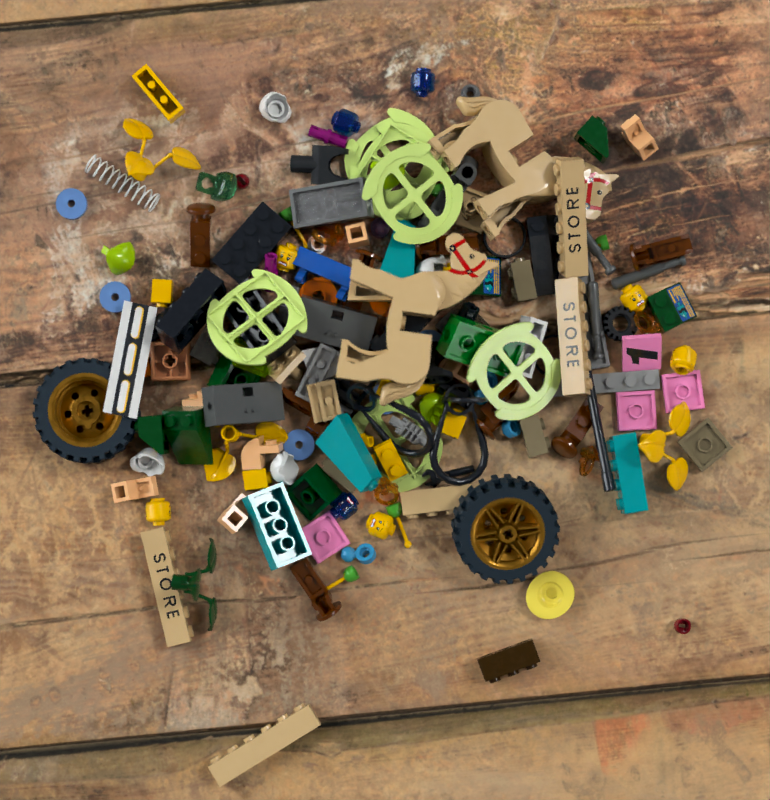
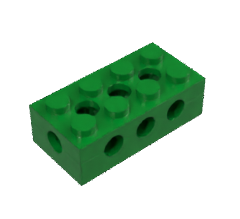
[436,314,526,377]

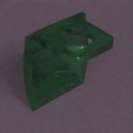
[196,172,237,201]

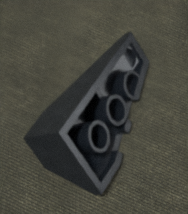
[525,215,560,297]

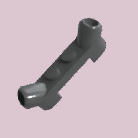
[417,156,479,228]

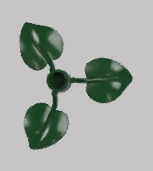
[171,538,218,631]

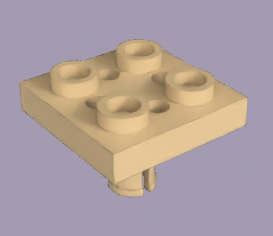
[454,187,488,234]
[261,345,306,384]

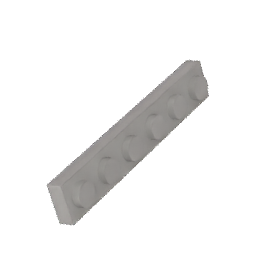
[542,369,660,397]

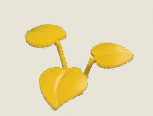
[123,118,201,181]
[638,401,691,491]
[204,422,288,482]

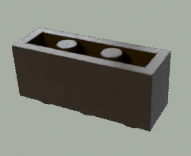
[477,638,541,684]

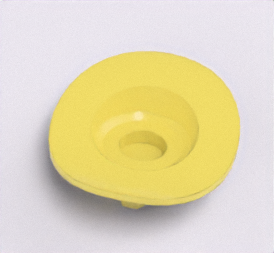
[526,571,575,619]

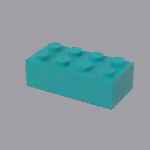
[606,432,649,514]
[242,482,312,571]

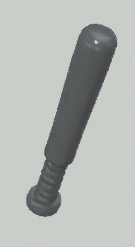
[587,230,616,276]
[611,255,687,290]
[587,281,604,359]

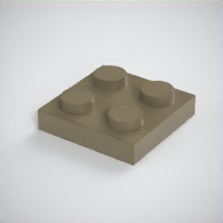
[677,418,733,472]

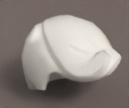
[259,92,292,123]
[416,254,446,274]
[130,448,165,477]
[270,451,299,485]

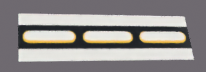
[103,300,157,419]

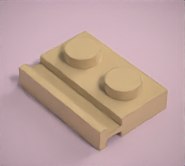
[306,379,342,424]

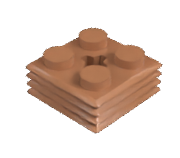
[150,342,191,381]

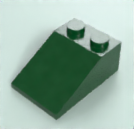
[162,406,214,465]

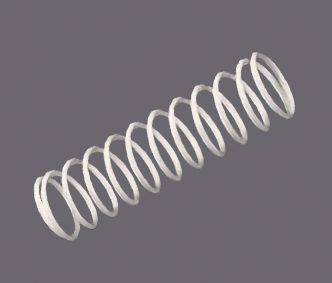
[84,154,160,212]

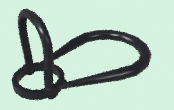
[346,380,435,458]
[429,383,489,486]

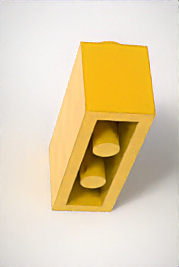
[132,64,186,124]

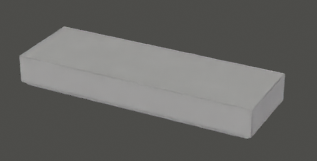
[295,343,338,403]

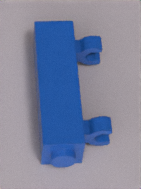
[292,246,351,302]

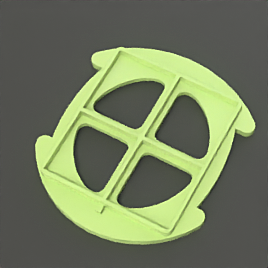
[344,108,435,205]
[350,123,450,221]
[362,143,463,244]
[207,269,308,366]
[466,322,561,421]
[352,395,443,493]

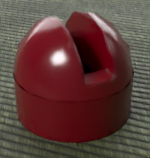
[234,173,250,190]
[674,618,691,634]

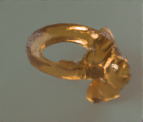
[311,224,345,247]
[634,311,661,335]
[578,445,599,477]
[373,476,399,505]

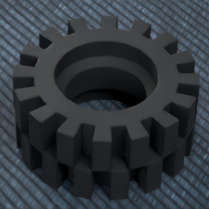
[603,306,639,342]

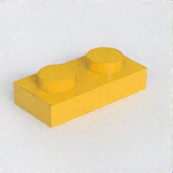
[373,438,408,481]

